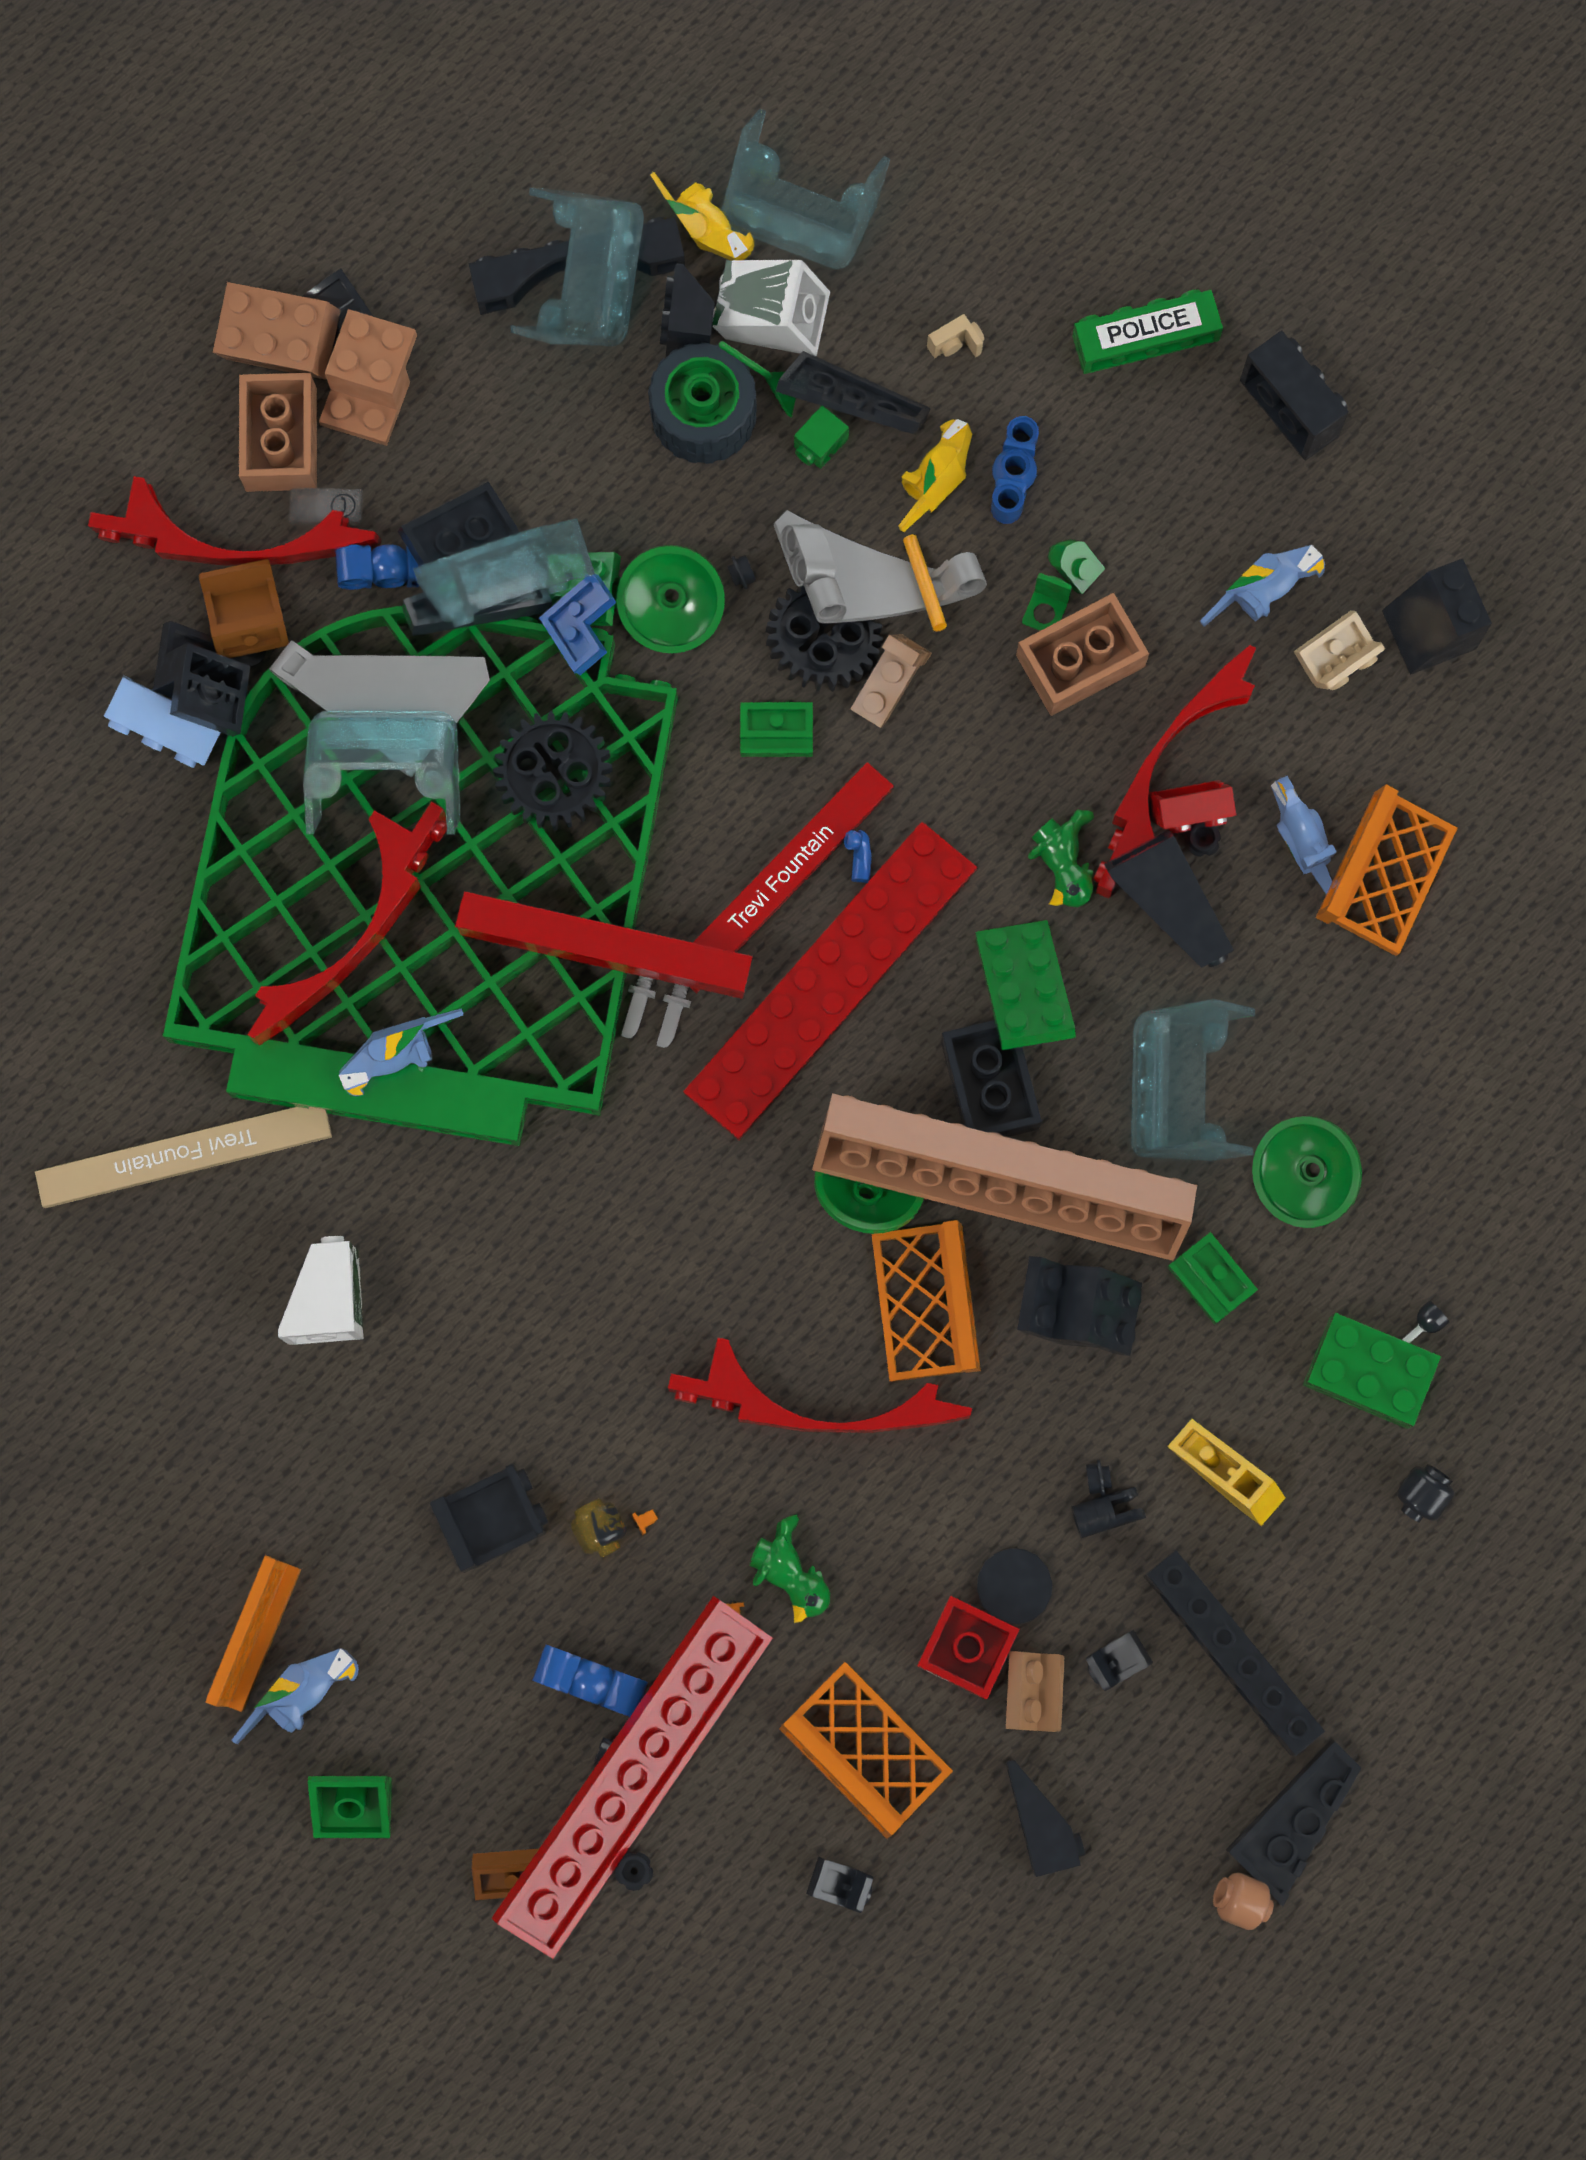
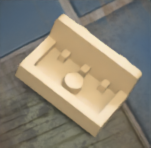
[1294,611,1385,690]

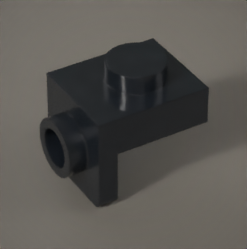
[1086,1630,1153,1691]
[806,1856,873,1913]

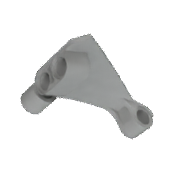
[774,510,987,623]
[269,641,490,777]

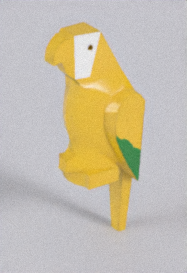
[650,172,754,260]
[898,419,972,532]

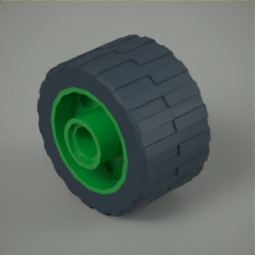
[648,342,757,464]

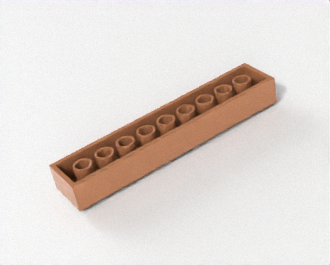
[812,1093,1197,1261]

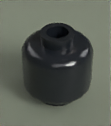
[1397,1464,1454,1523]

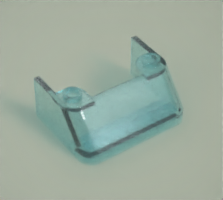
[722,109,890,269]
[511,188,644,346]
[413,518,595,627]
[303,711,460,834]
[1131,999,1255,1161]

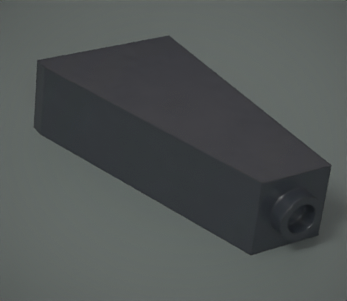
[1104,830,1234,968]

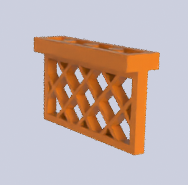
[1315,784,1457,956]
[872,1220,981,1382]
[206,1555,301,1712]
[779,1662,953,1839]

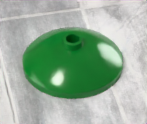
[617,545,725,653]
[1252,1116,1362,1228]
[814,1171,924,1234]

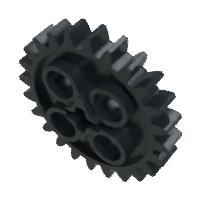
[765,586,883,692]
[493,711,613,830]

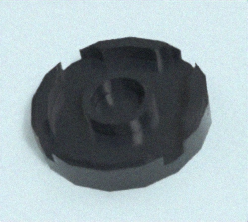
[977,1548,1052,1625]

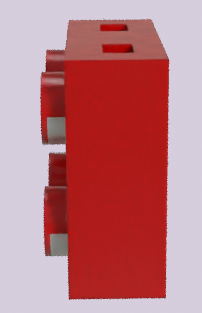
[1148,780,1236,833]

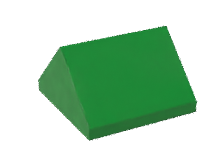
[308,1776,392,1838]

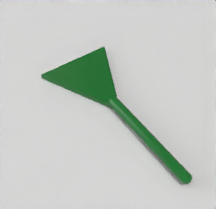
[719,341,796,418]

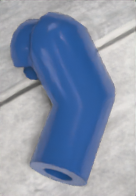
[844,830,872,883]

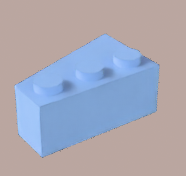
[104,675,220,768]

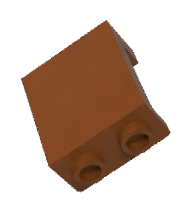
[199,559,289,658]

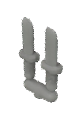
[621,976,691,1048]

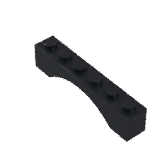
[468,217,685,315]

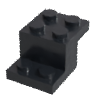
[153,621,250,737]
[1017,1256,1142,1356]

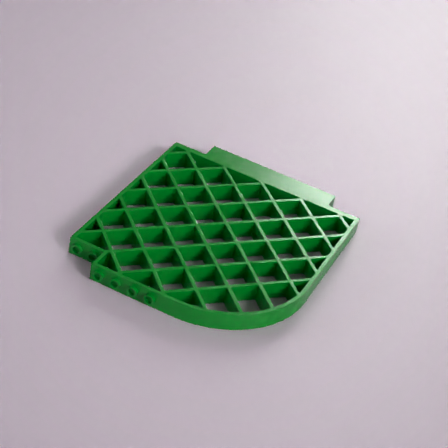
[163,606,678,1146]

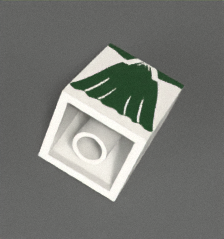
[712,260,830,356]
[278,1236,364,1345]

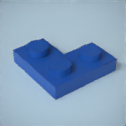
[539,572,616,675]

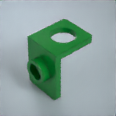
[1022,573,1072,631]

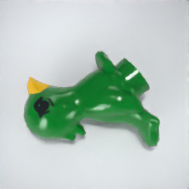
[1028,809,1094,907]
[749,1514,830,1623]

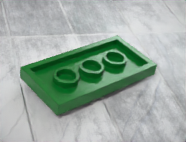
[975,920,1076,1050]

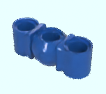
[991,416,1039,524]
[335,544,429,590]
[532,1644,648,1717]

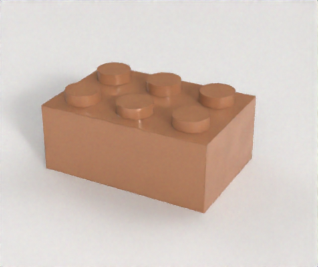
[213,282,341,380]
[239,373,317,492]
[1016,593,1149,716]

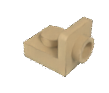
[927,314,984,358]

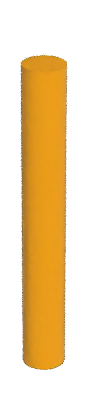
[903,534,947,631]

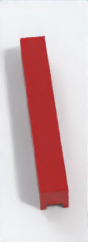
[455,891,753,999]

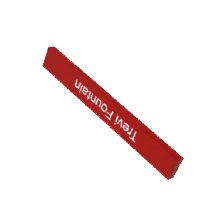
[690,762,894,994]

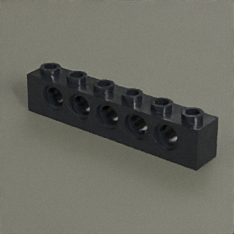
[1143,1551,1325,1756]

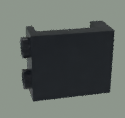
[430,1464,549,1573]

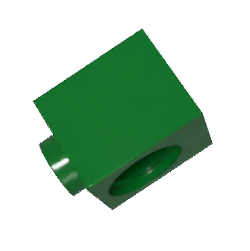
[794,406,849,469]

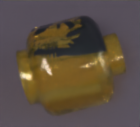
[571,1499,627,1558]

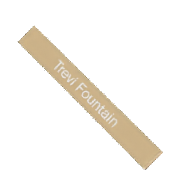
[35,1107,332,1208]

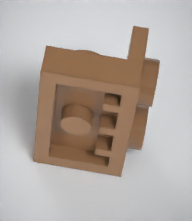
[1006,1651,1064,1732]

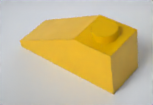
[1168,1419,1285,1526]

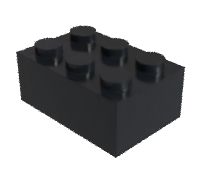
[1240,330,1349,461]
[941,1020,1042,1137]

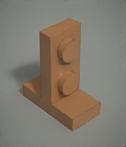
[851,634,932,728]

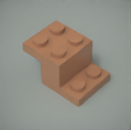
[319,309,417,446]

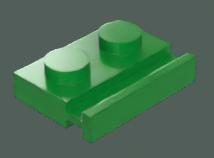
[740,702,813,757]
[1168,1232,1258,1325]

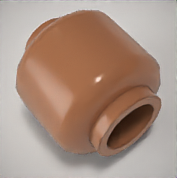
[1213,1873,1274,1930]

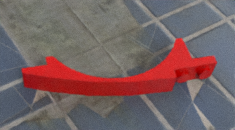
[88,476,382,566]
[1093,645,1256,899]
[247,802,448,1046]
[668,1338,972,1433]

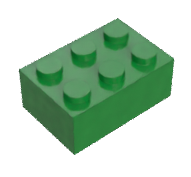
[1302,1313,1441,1429]

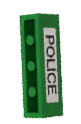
[1072,289,1223,374]

